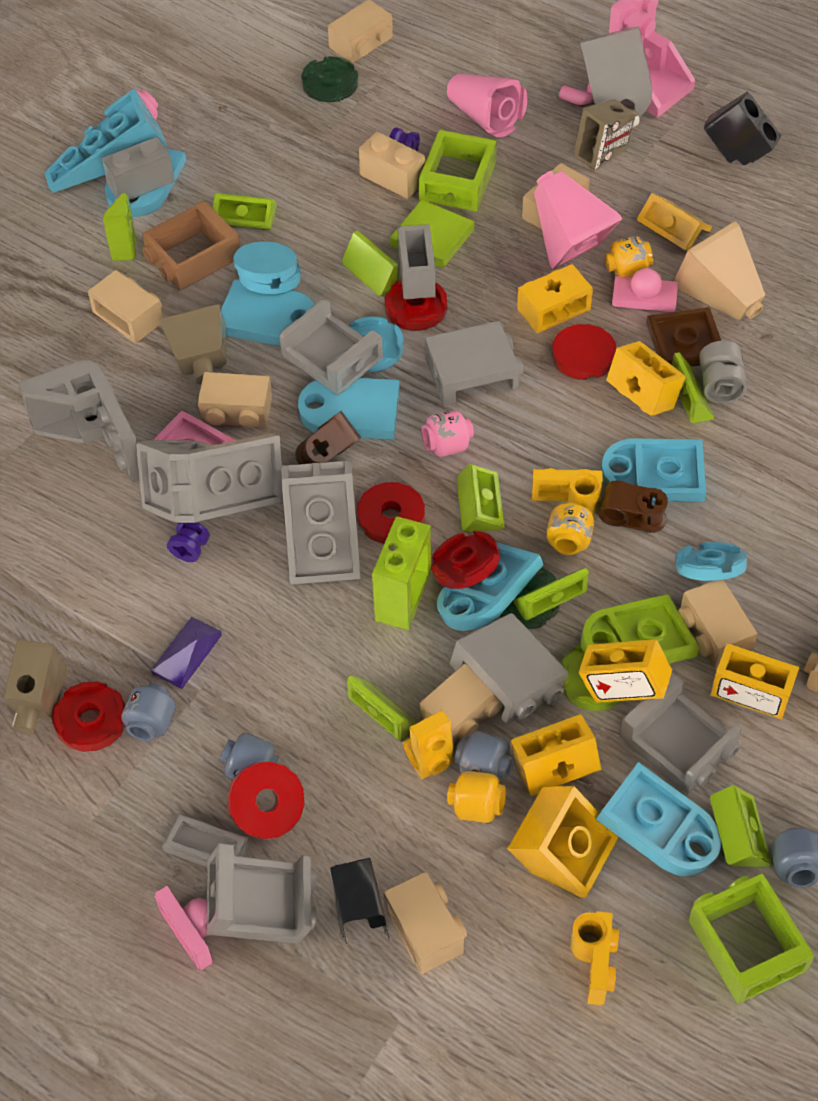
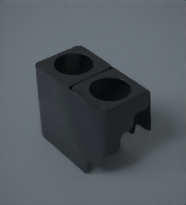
[704,91,782,165]
[330,858,389,944]

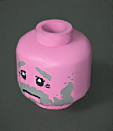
[421,410,474,457]

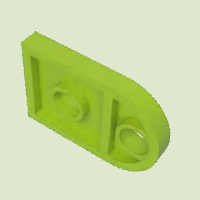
[581,594,700,664]

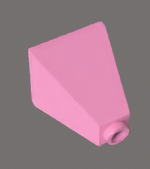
[534,171,622,270]

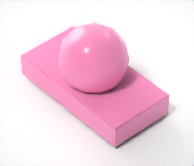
[612,268,678,312]
[154,886,213,970]

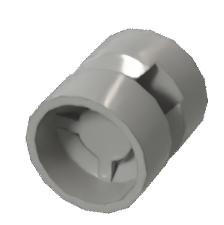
[699,341,747,404]

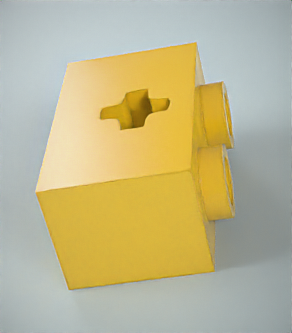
[517,264,593,334]
[606,341,686,416]
[510,714,602,796]

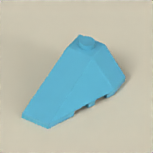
[45,89,166,193]

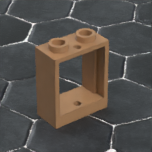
[142,200,240,291]

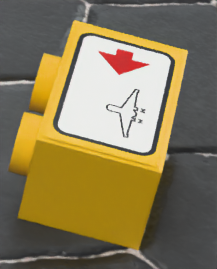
[579,639,672,703]
[710,643,799,720]

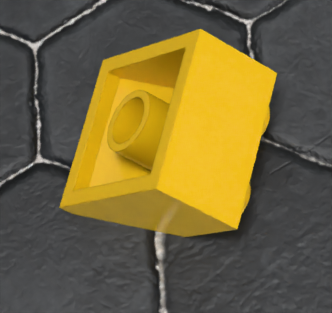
[507,786,619,898]

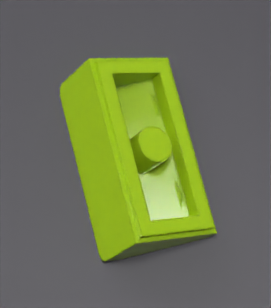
[103,193,137,261]
[213,193,277,230]
[342,231,398,296]
[672,352,714,424]
[456,463,505,532]
[513,567,589,620]
[347,675,418,741]
[710,785,772,867]

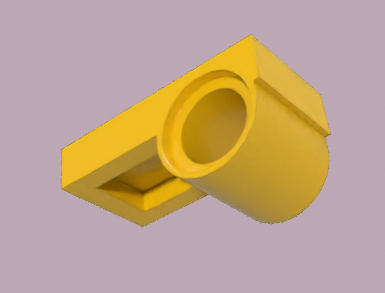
[532,468,603,515]
[403,710,454,780]
[570,911,619,1005]

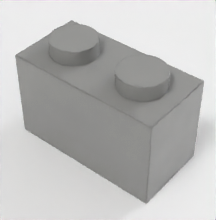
[102,137,175,200]
[398,225,435,299]

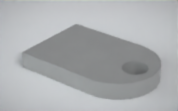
[580,26,652,117]

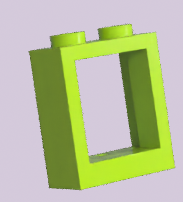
[419,129,497,212]
[372,516,431,631]
[688,873,815,1005]

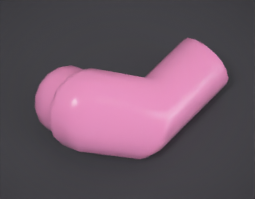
[559,83,594,106]

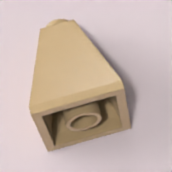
[674,221,765,321]

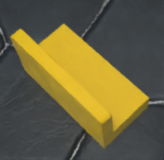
[636,193,712,251]

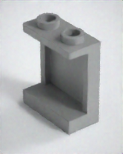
[280,299,383,395]
[425,321,523,407]
[449,613,569,724]
[620,673,742,794]
[206,843,317,944]

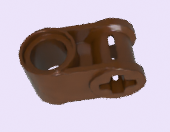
[295,411,362,465]
[598,480,668,533]

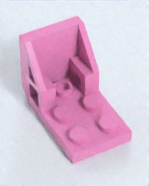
[609,0,695,118]

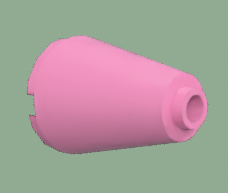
[447,73,527,137]

